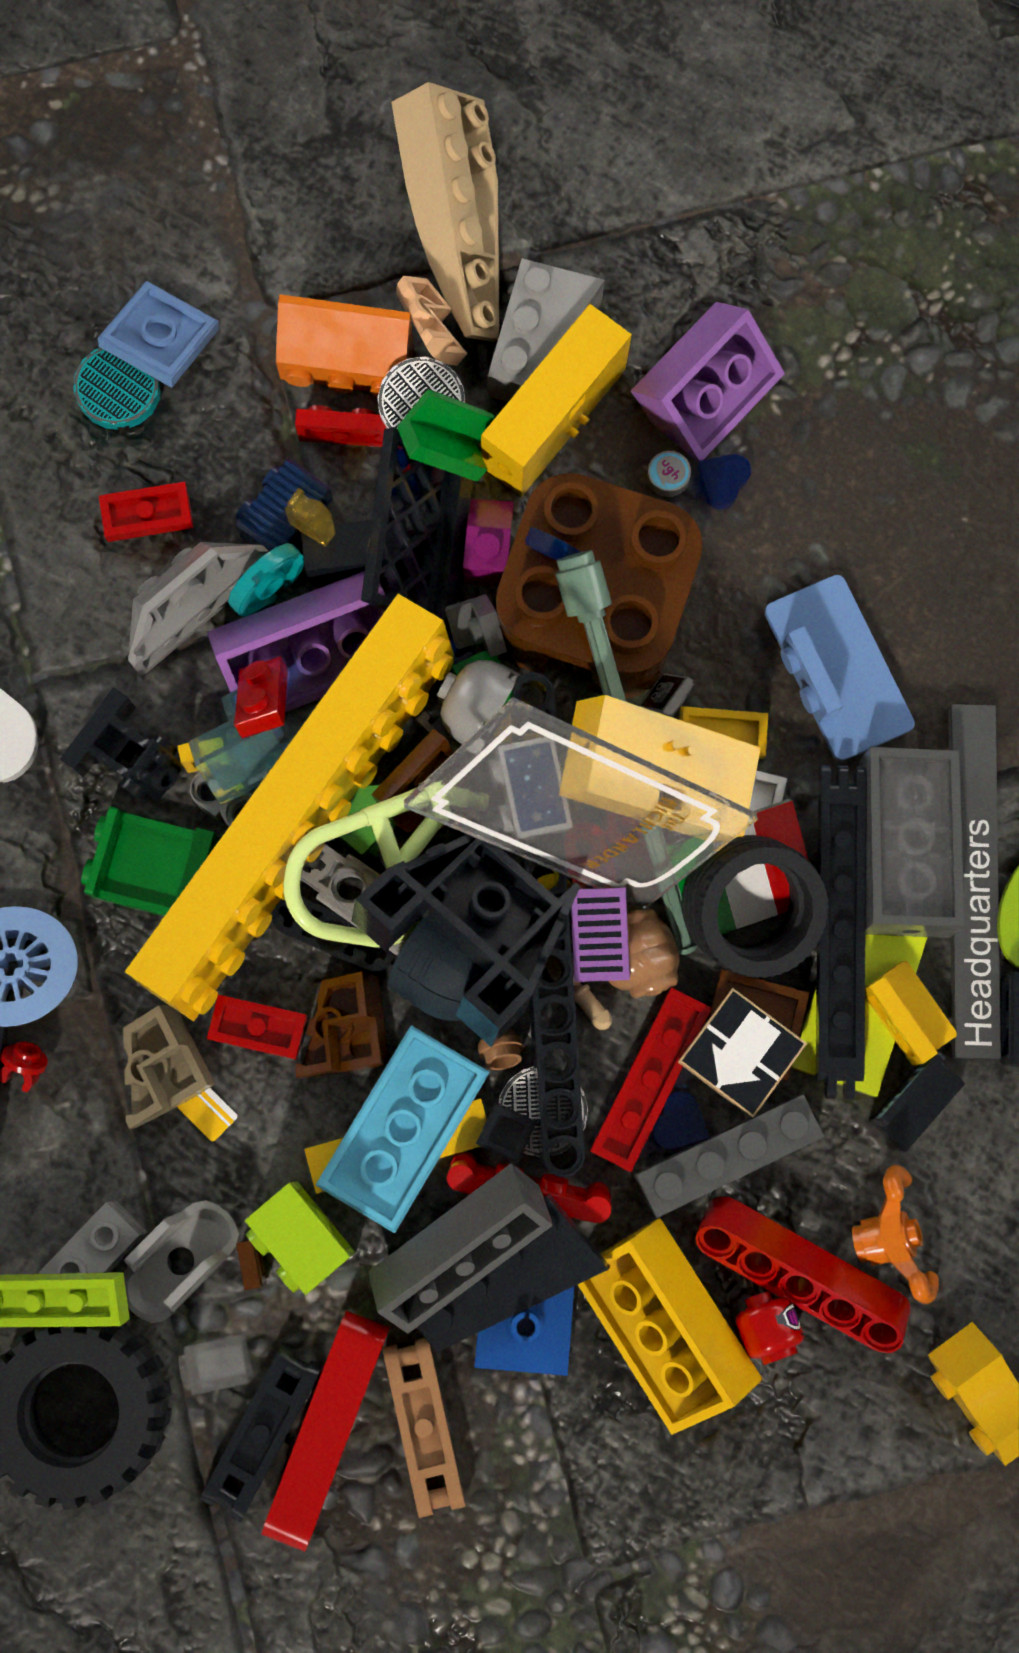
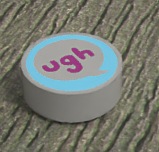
[647,451,691,497]

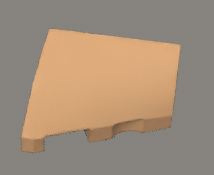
[396,276,467,366]

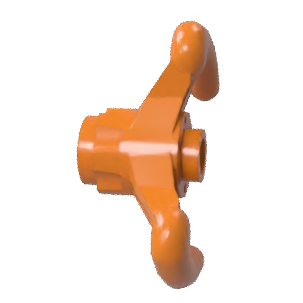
[852,1164,939,1304]

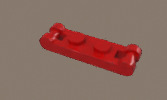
[447,1152,611,1223]

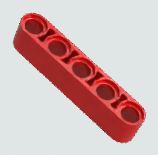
[696,1196,911,1353]
[261,1310,390,1552]

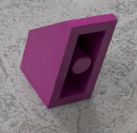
[463,498,514,586]

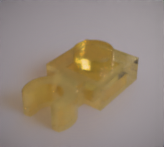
[285,488,336,547]

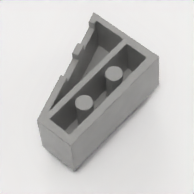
[487,258,605,402]

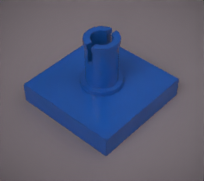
[474,1287,574,1376]

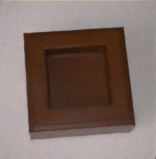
[236,1240,267,1291]

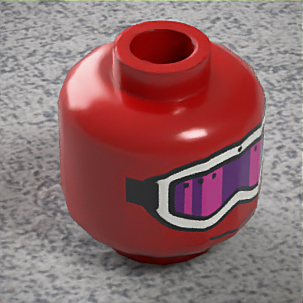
[735,1291,804,1365]

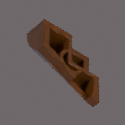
[295,971,389,1078]

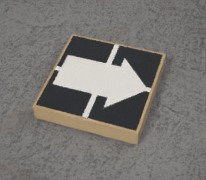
[678,988,807,1118]

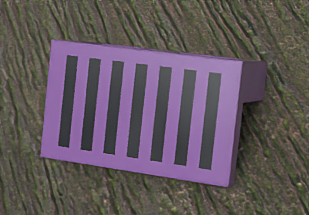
[571,887,630,982]

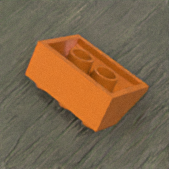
[276,294,414,397]

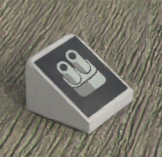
[640,674,694,717]

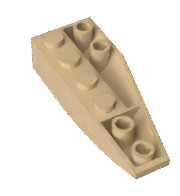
[391,82,499,342]

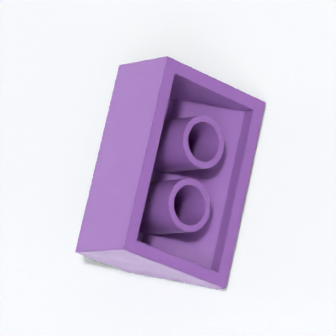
[631,302,785,463]

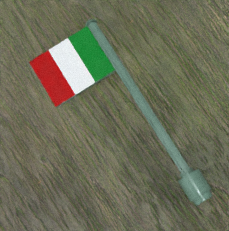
[555,550,809,955]

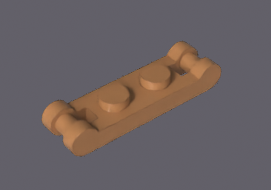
[383,1337,466,1518]

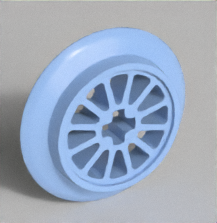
[0,906,78,1027]

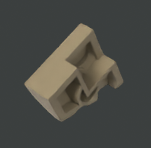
[123,1005,215,1129]

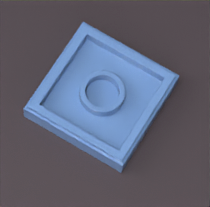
[98,281,219,388]

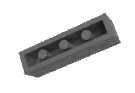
[632,1094,824,1218]
[368,1163,553,1334]

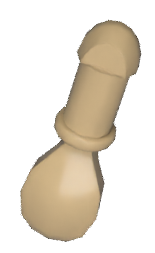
[545,956,612,1030]

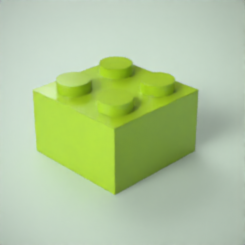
[244,1181,356,1296]

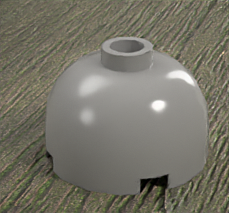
[437,660,520,753]

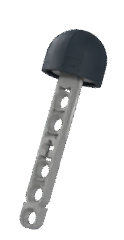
[189,769,486,1021]

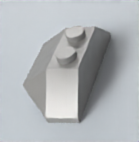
[128,542,269,677]

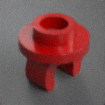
[0,1041,48,1093]

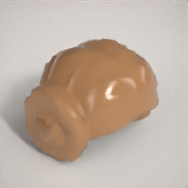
[608,908,679,999]

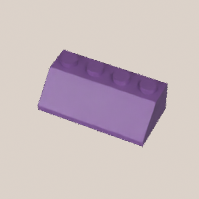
[207,571,385,712]

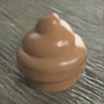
[478,1028,524,1070]

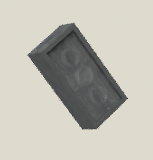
[858,747,965,938]

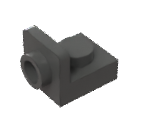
[445,594,507,657]

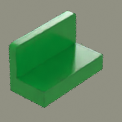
[397,390,495,482]

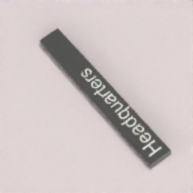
[948,704,1001,1060]

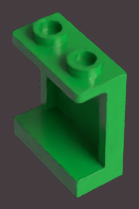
[81,806,220,916]

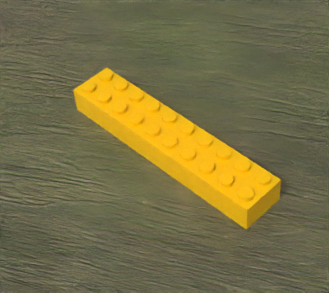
[125,594,454,1022]

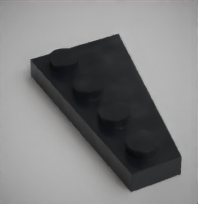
[417,1193,610,1352]

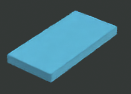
[316,1025,490,1233]

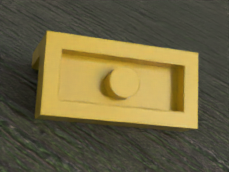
[865,961,957,1066]

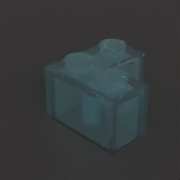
[188,690,292,805]

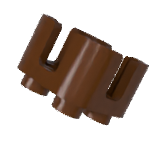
[496,473,702,698]

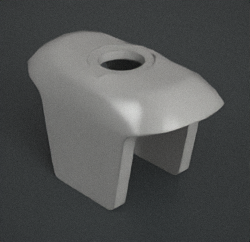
[123,1200,239,1324]

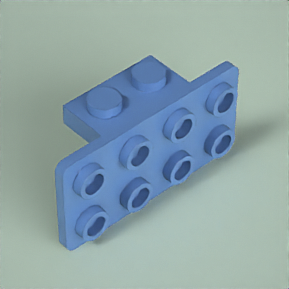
[765,575,915,761]

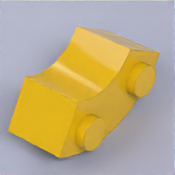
[928,1322,1019,1466]

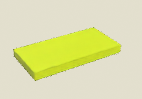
[792,909,927,1097]

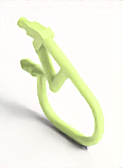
[283,778,489,948]

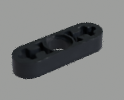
[271,897,395,973]

